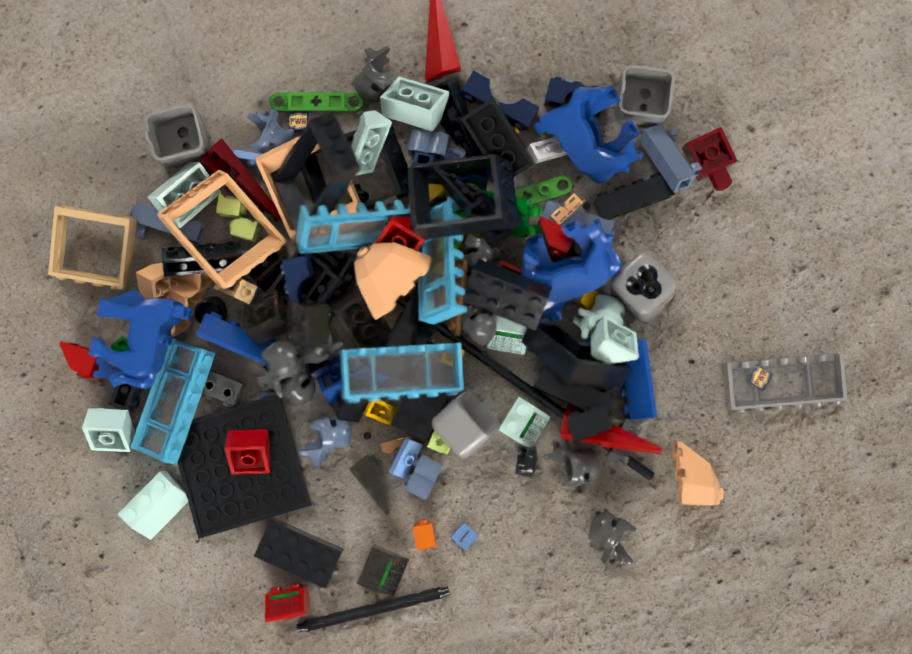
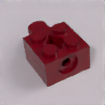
[682,127,738,191]

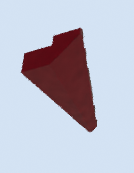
[200,138,280,222]

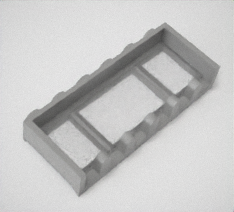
[722,354,848,413]

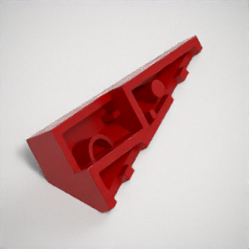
[425,0,461,83]
[560,405,662,455]

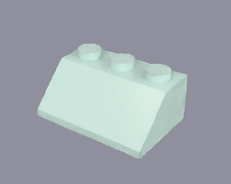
[380,77,449,131]
[351,110,392,176]
[148,162,222,228]
[118,471,188,539]

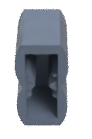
[408,128,451,161]
[404,454,443,500]

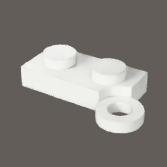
[527,134,567,164]

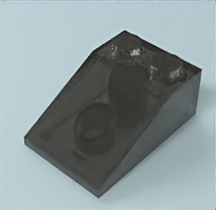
[349,452,392,516]

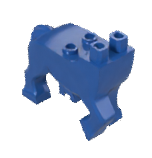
[534,85,644,183]
[521,218,621,323]
[89,290,192,389]

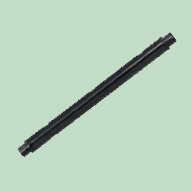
[297,586,450,633]

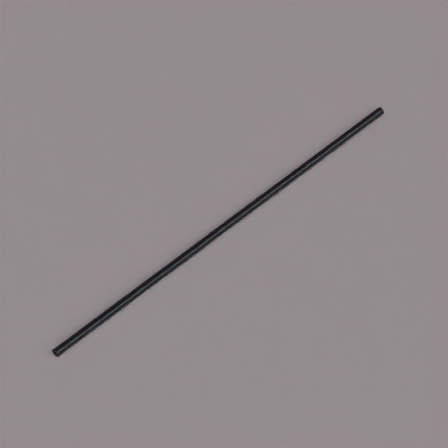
[279,217,655,481]

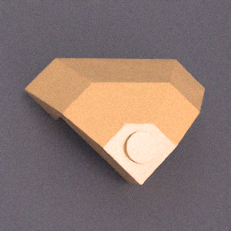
[354,243,432,319]
[136,263,214,337]
[672,441,724,505]

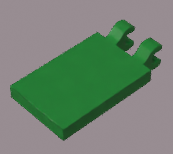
[480,189,543,238]

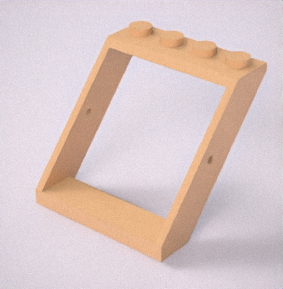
[255,136,363,248]
[157,170,286,289]

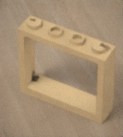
[48,205,137,290]

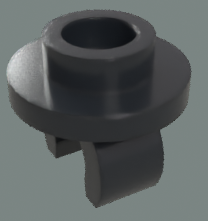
[350,183,369,203]

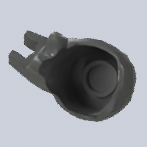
[353,46,393,101]
[463,234,509,274]
[460,302,497,346]
[293,333,343,364]
[257,341,306,398]
[261,365,316,406]
[543,439,601,487]
[588,511,637,565]

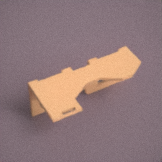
[550,193,585,225]
[379,435,413,453]

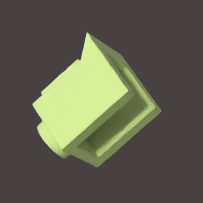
[216,192,247,219]
[229,217,261,243]
[427,430,450,455]

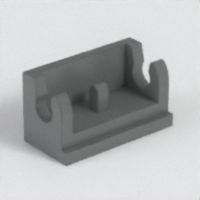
[606,418,642,466]

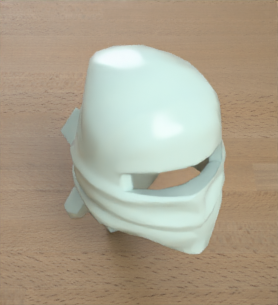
[573,295,626,340]

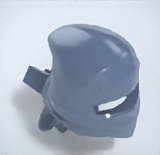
[247,109,295,153]
[298,416,352,466]

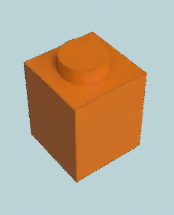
[413,519,436,550]

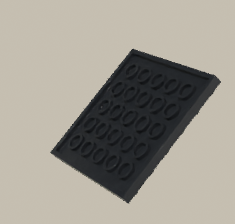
[177,394,312,539]

